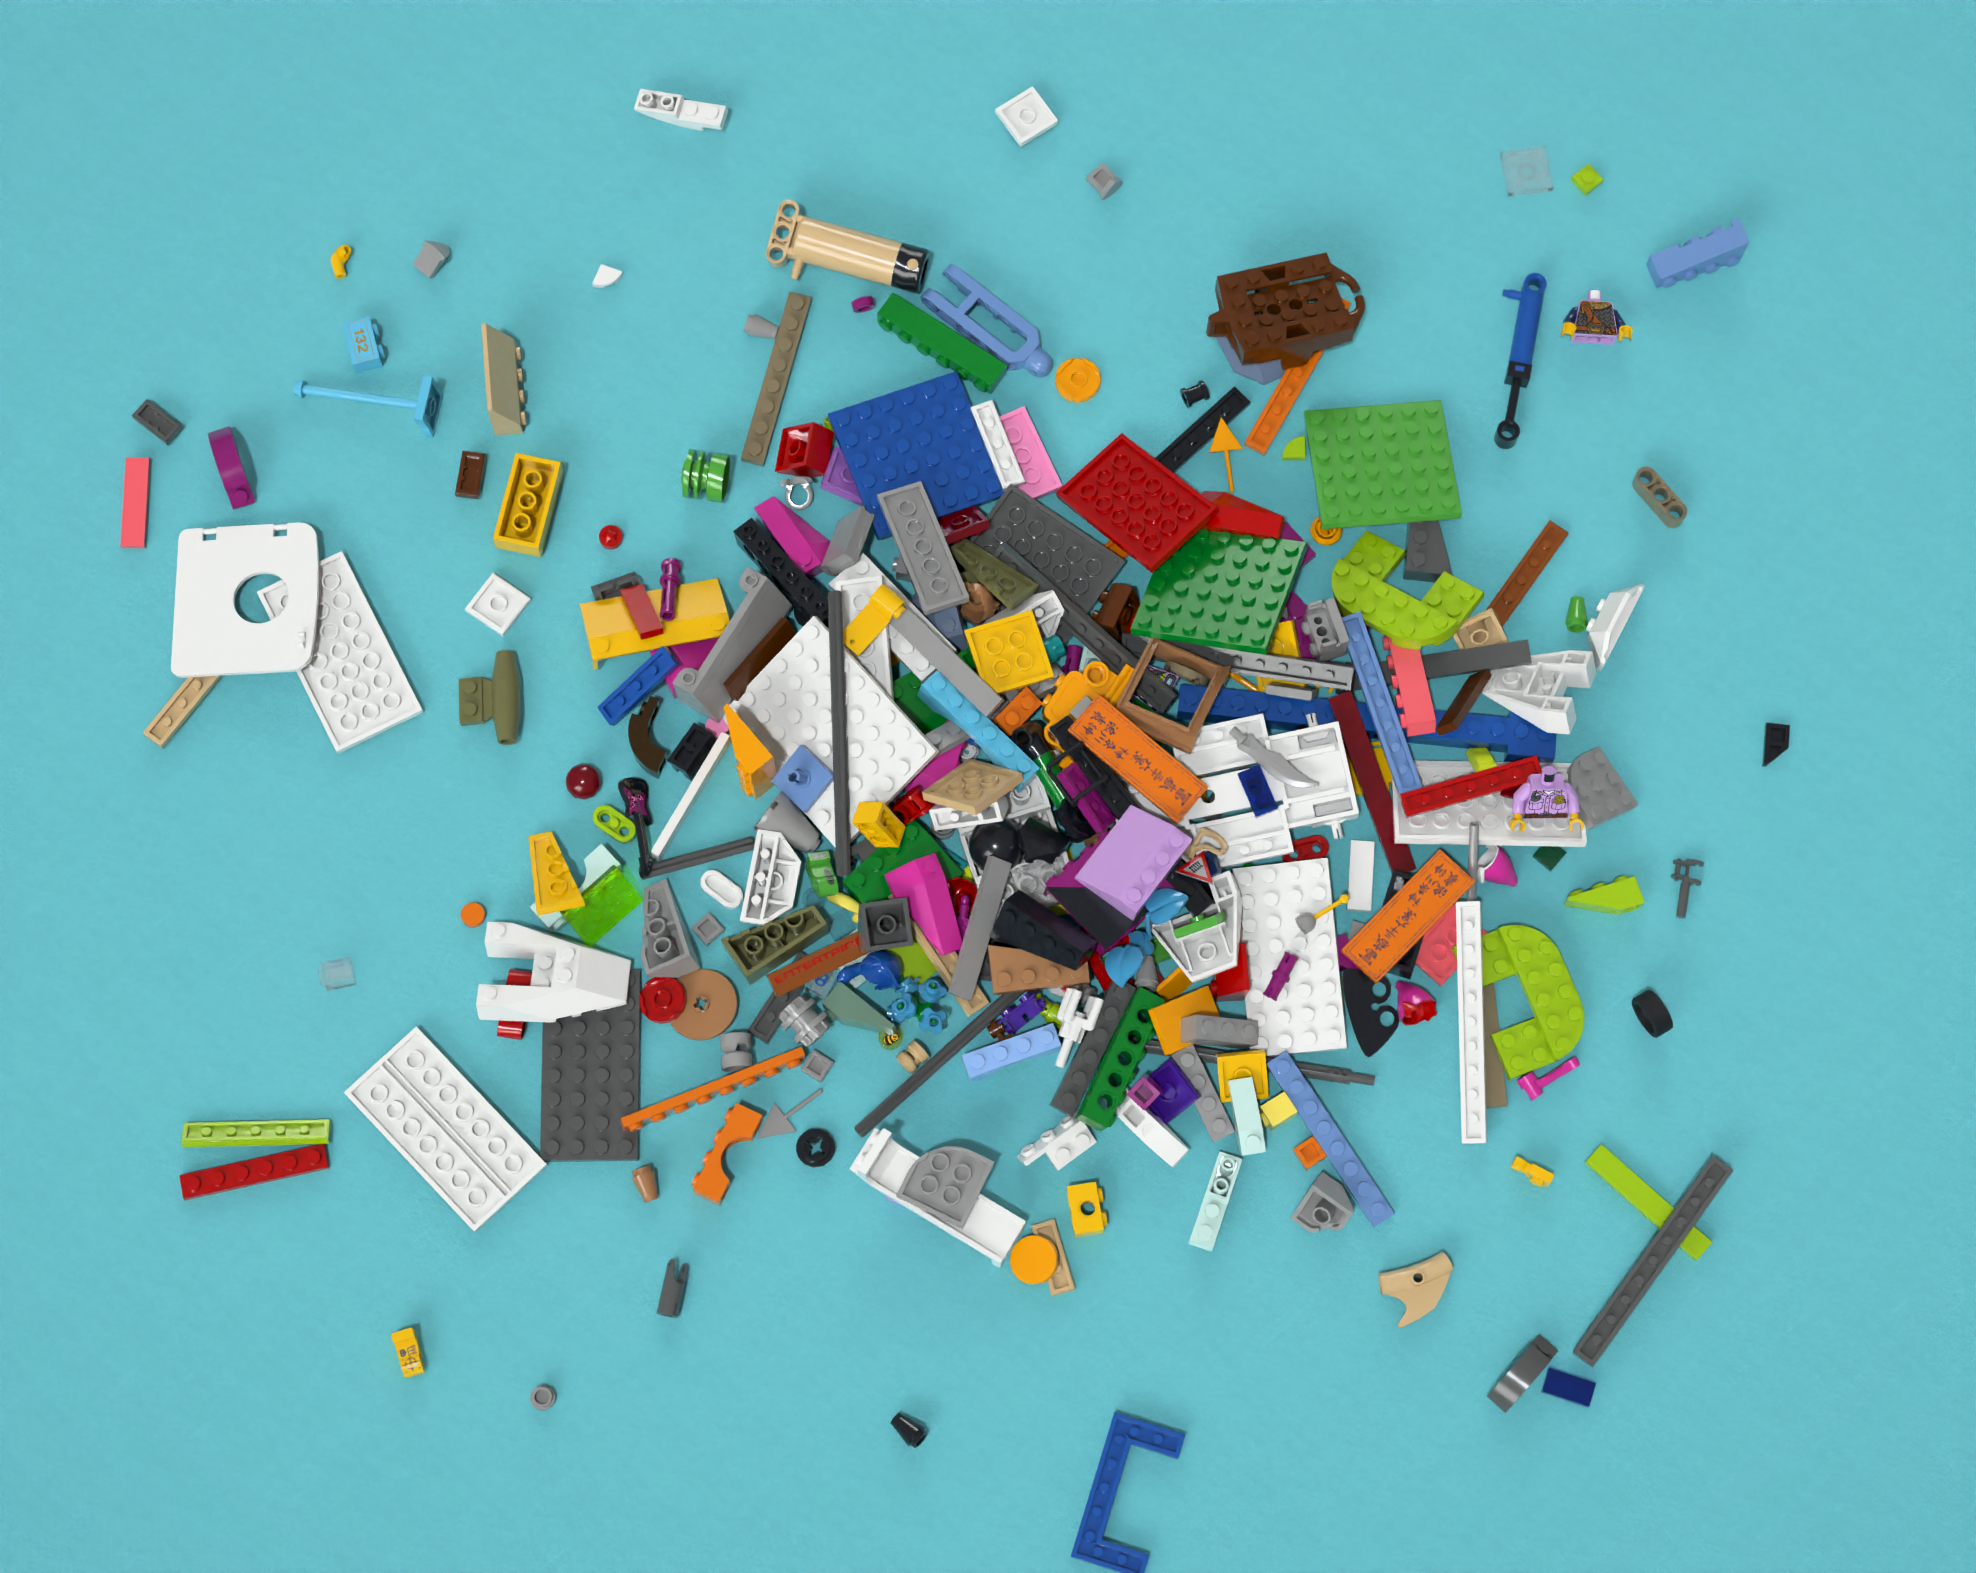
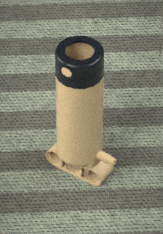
[766,200,930,293]

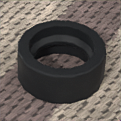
[1632,990,1673,1038]

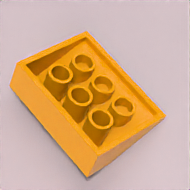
[724,704,776,800]

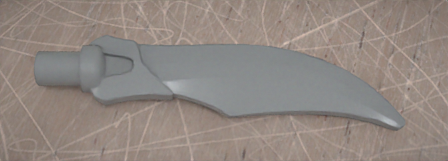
[1229,726,1319,788]

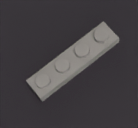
[1171,1045,1235,1142]

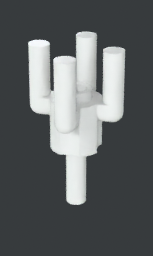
[1055,988,1104,1069]

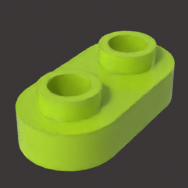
[593,805,636,844]

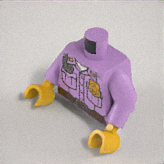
[1508,766,1584,833]

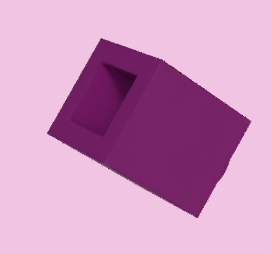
[1127,1074,1164,1111]

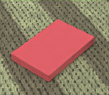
[1415,904,1487,987]

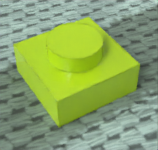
[1571,164,1604,196]

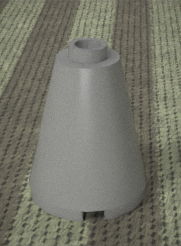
[753,791,821,853]

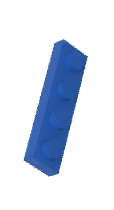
[597,646,680,726]

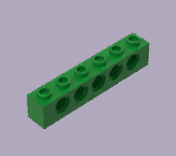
[1075,987,1165,1132]

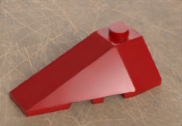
[1201,491,1284,539]

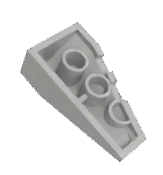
[640,879,700,978]

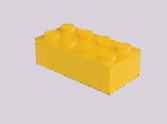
[493,453,563,557]

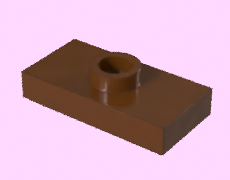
[455,451,486,500]

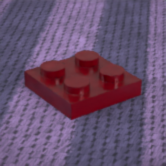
[937,505,990,544]

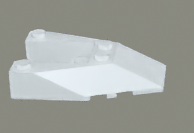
[476,922,631,1023]

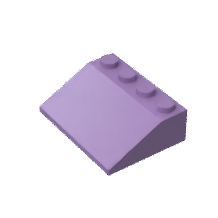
[1074,805,1193,921]

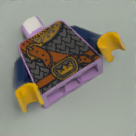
[1560,290,1633,345]

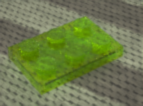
[560,864,643,947]

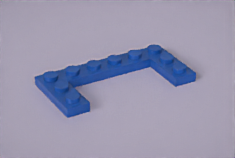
[1070,1412,1185,1573]

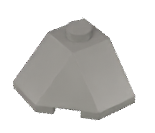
[1290,1172,1354,1233]

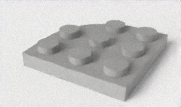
[1567,747,1639,830]
[896,1146,995,1229]

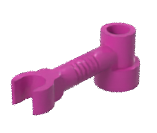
[1516,1056,1581,1101]

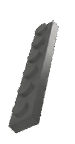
[1049,980,1136,1117]

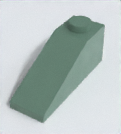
[822,981,897,1035]

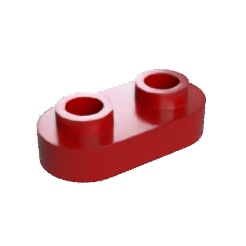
[1282,836,1329,863]

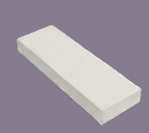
[1347,840,1375,913]

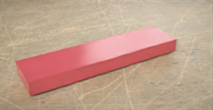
[120,458,150,548]

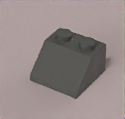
[858,897,914,953]

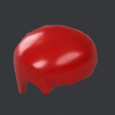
[946,877,978,914]

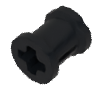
[1180,380,1210,408]

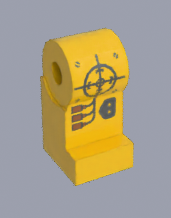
[391,1327,425,1378]

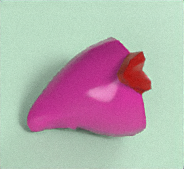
[1395,981,1438,1025]

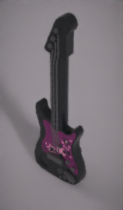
[618,778,653,879]

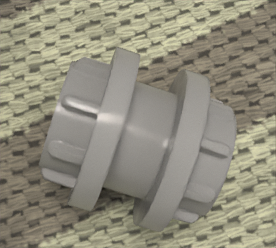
[779,995,830,1047]

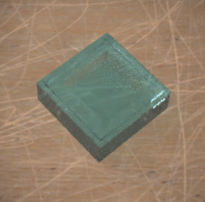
[824,909,856,942]

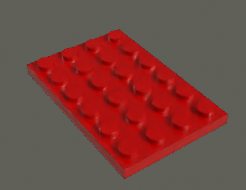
[1056,433,1219,573]

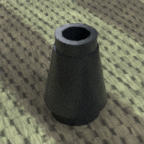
[890,1413,928,1448]

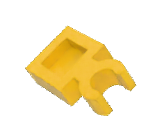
[1510,1156,1554,1187]

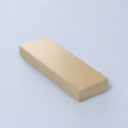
[1031,1219,1075,1297]

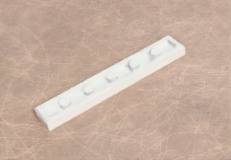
[651,732,731,861]

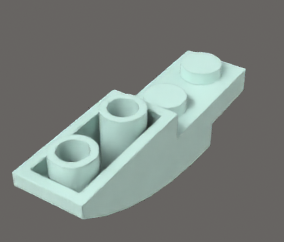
[1188,1151,1243,1252]

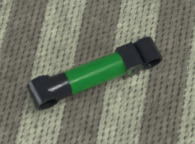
[1012,721,1084,843]

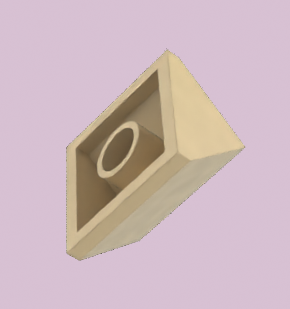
[1453,608,1509,650]

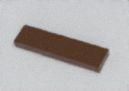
[723,617,796,701]
[1435,669,1492,736]

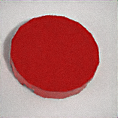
[639,977,687,1024]

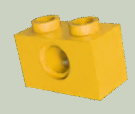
[1066,1182,1108,1238]

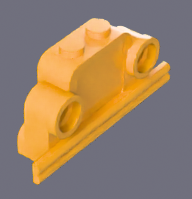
[1041,661,1134,769]

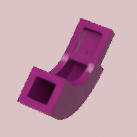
[208,426,255,510]

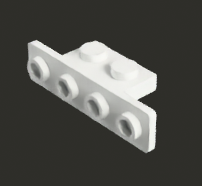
[1017,1104,1102,1171]

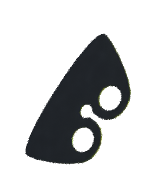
[1342,969,1399,1057]

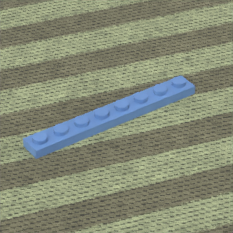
[1341,612,1423,795]
[1266,1051,1395,1228]

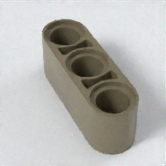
[1632,467,1687,528]

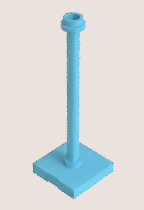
[294,376,443,437]

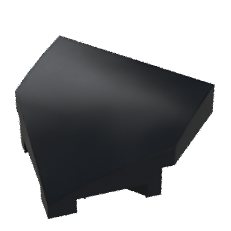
[1018,817,1071,864]

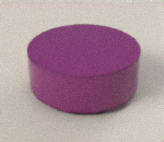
[851,296,875,313]

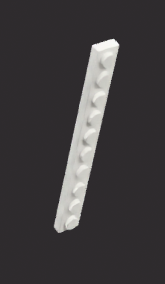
[1456,901,1487,1144]

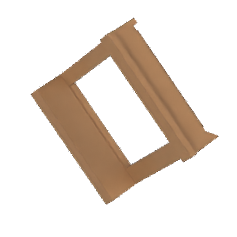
[1116,638,1231,754]

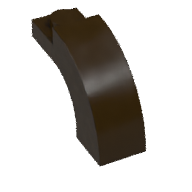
[628,696,668,779]

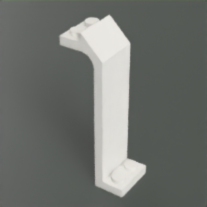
[850,1128,1026,1268]

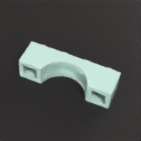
[530,844,622,933]

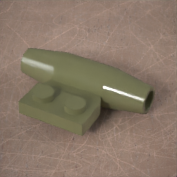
[459,650,521,745]

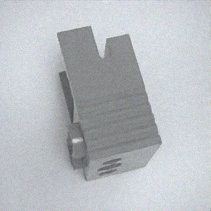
[1301,598,1350,661]

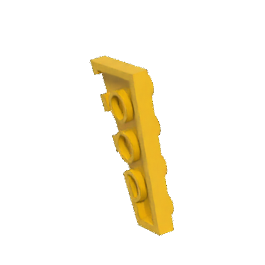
[528,831,585,916]

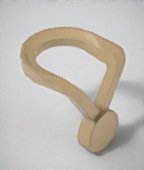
[1185,828,1228,860]

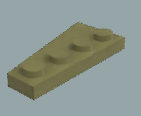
[950,538,1039,610]

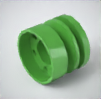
[681,449,730,503]

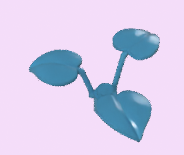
[1105,888,1189,988]

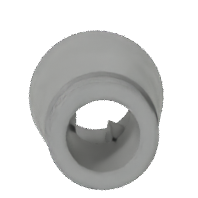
[743,314,778,339]
[1135,955,1159,993]

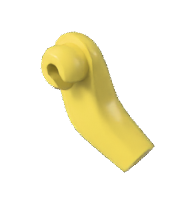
[827,892,860,924]

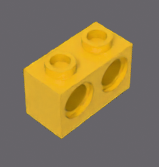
[852,802,906,847]

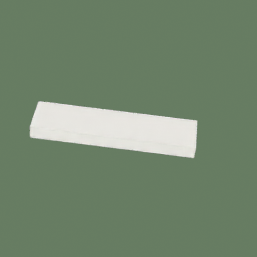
[970,400,1025,492]

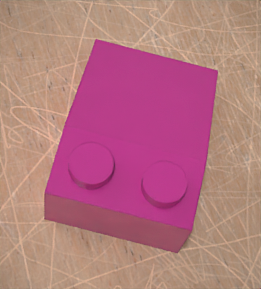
[650,637,719,699]

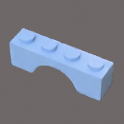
[962,1023,1061,1083]

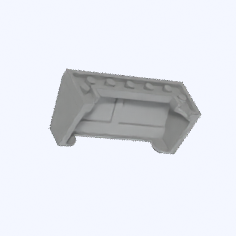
[672,566,793,723]

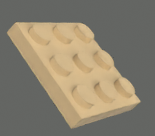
[922,758,1024,815]

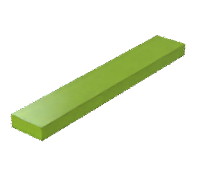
[181,1119,331,1147]
[1585,1144,1713,1262]

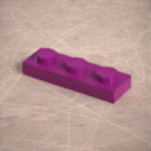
[1056,761,1116,834]

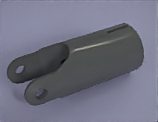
[657,1259,688,1318]

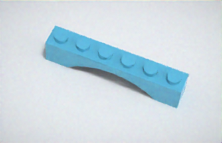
[917,670,1040,793]

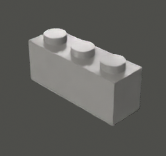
[1181,1014,1258,1049]

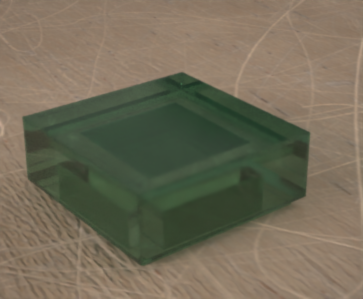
[1532,846,1567,872]

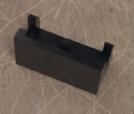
[667,723,716,781]

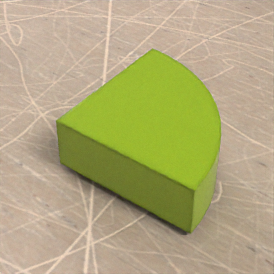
[1282,436,1306,461]

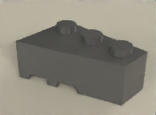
[1403,520,1452,583]

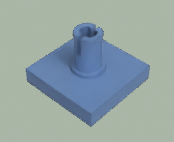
[771,745,833,812]

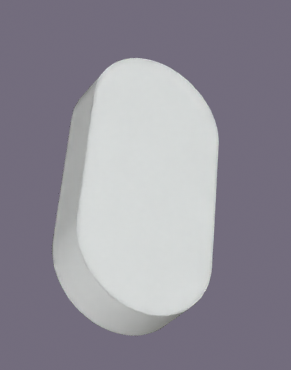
[701,870,743,909]

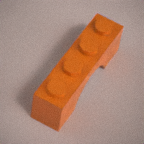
[691,1103,764,1206]

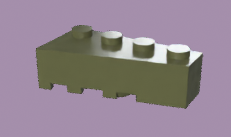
[721,905,830,985]

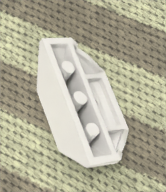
[1586,584,1645,671]
[984,590,1065,639]
[740,829,802,926]

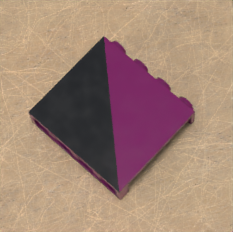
[1043,830,1175,957]

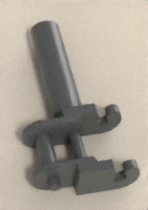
[1671,859,1704,918]

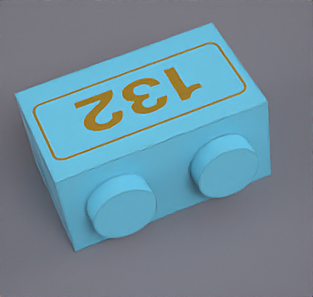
[342,317,385,373]

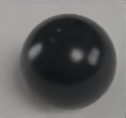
[968,818,1024,871]

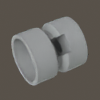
[720,1032,753,1072]

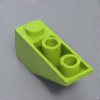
[1564,875,1645,915]

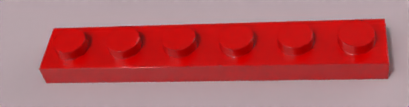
[1399,755,1542,818]
[179,1144,329,1200]

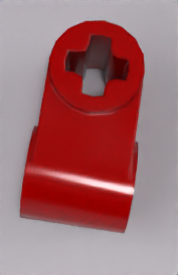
[890,785,934,825]

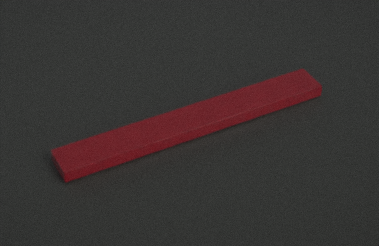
[1328,691,1416,874]

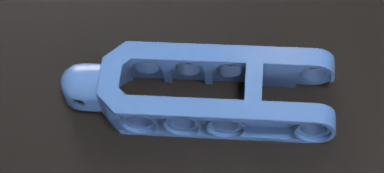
[920,264,1052,377]

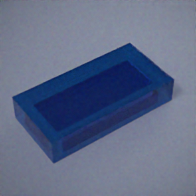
[1541,1368,1596,1408]

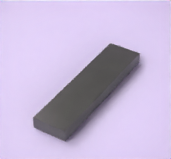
[747,952,809,1044]

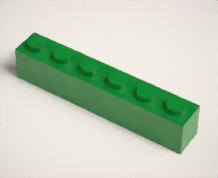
[877,292,1007,394]

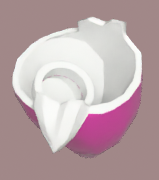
[1477,845,1518,887]

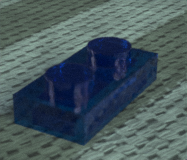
[1237,765,1278,819]

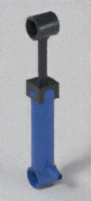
[1494,273,1547,449]

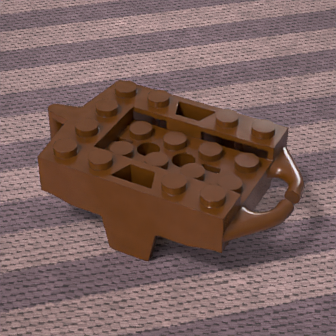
[1206,252,1365,370]

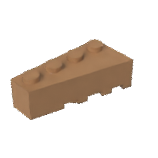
[987,945,1090,995]

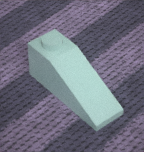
[1228,1076,1266,1156]

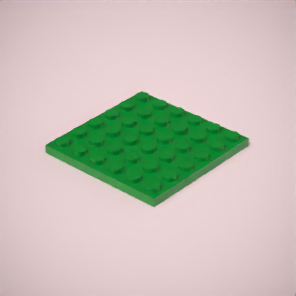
[1130,528,1307,655]

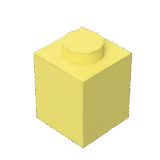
[1259,1091,1298,1131]

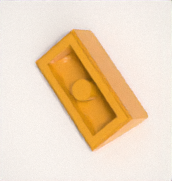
[1154,967,1192,1003]

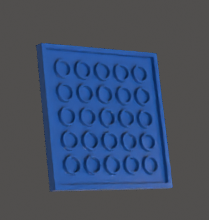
[827,371,1005,540]

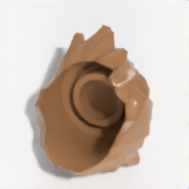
[960,581,1000,624]

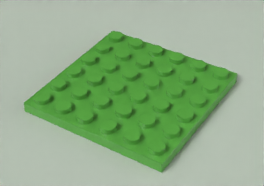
[1304,400,1462,529]

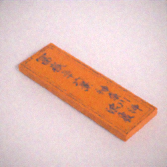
[1068,694,1208,824]
[1341,849,1475,984]

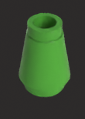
[1565,596,1589,633]

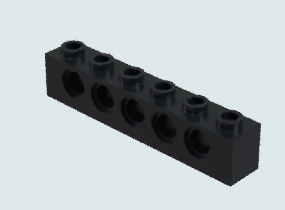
[733,518,829,629]

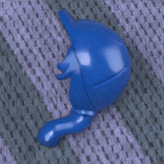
[837,950,902,990]

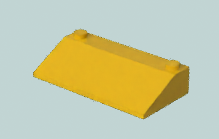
[580,578,730,670]

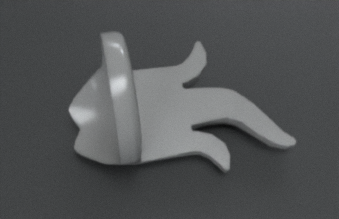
[779,476,813,510]

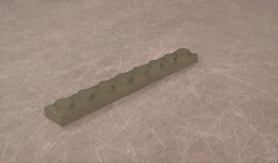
[741,292,812,467]

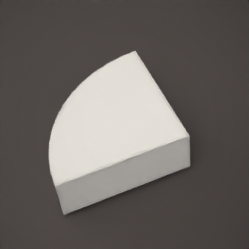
[592,264,623,288]

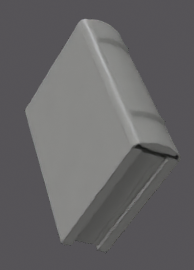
[820,506,875,576]

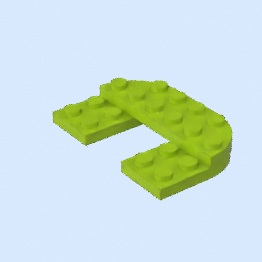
[1331,530,1484,650]
[1451,925,1585,1080]

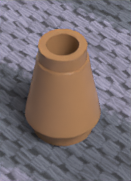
[631,1165,659,1203]

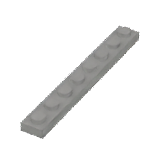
[925,663,1065,760]

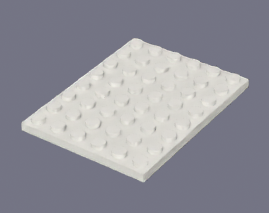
[723,616,939,848]

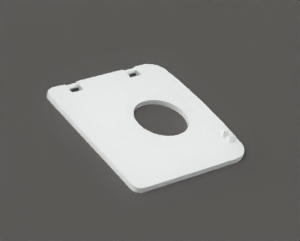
[171,522,319,678]

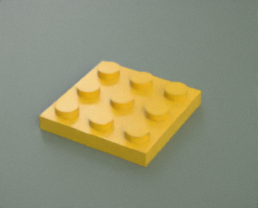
[964,610,1054,695]

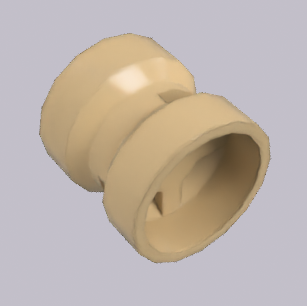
[895,1040,929,1074]

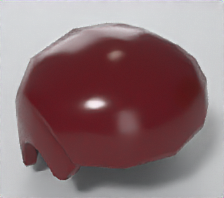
[566,763,601,800]

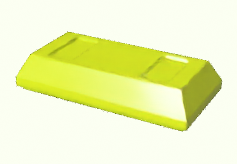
[1465,748,1497,773]

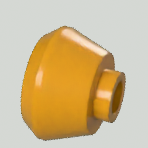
[1310,516,1342,545]

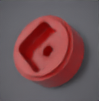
[599,525,623,550]

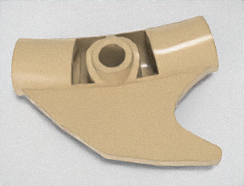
[1378,1252,1454,1328]

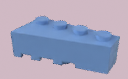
[1646,218,1749,288]

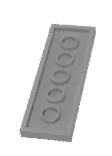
[877,481,970,616]

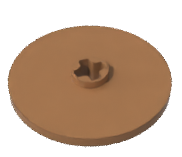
[670,969,738,1041]

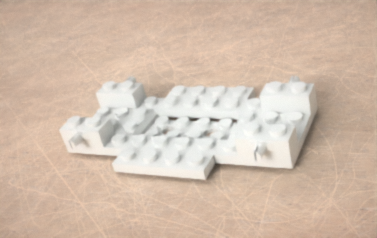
[1111,713,1359,868]

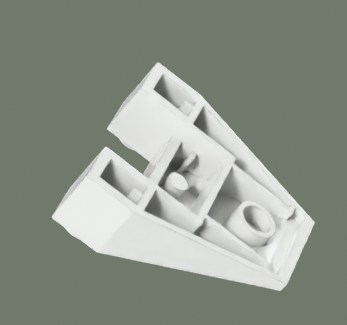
[1482,650,1596,734]
[1145,870,1243,983]

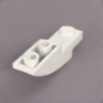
[634,89,728,131]
[1103,1084,1190,1167]

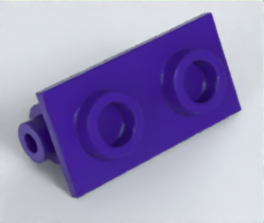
[997,990,1047,1034]

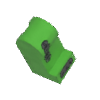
[806,850,838,898]

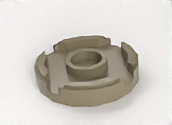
[1164,660,1209,687]

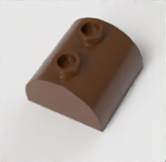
[1090,583,1140,645]

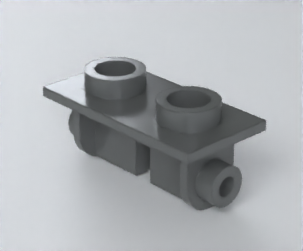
[591,571,639,601]

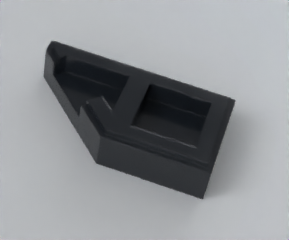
[1762,723,1790,767]

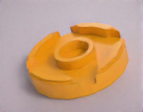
[1055,358,1101,403]
[1010,1235,1059,1284]

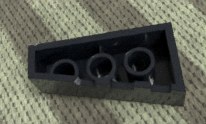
[989,889,1098,971]

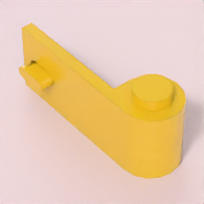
[843,584,906,657]

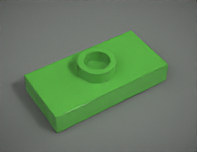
[1173,912,1226,939]

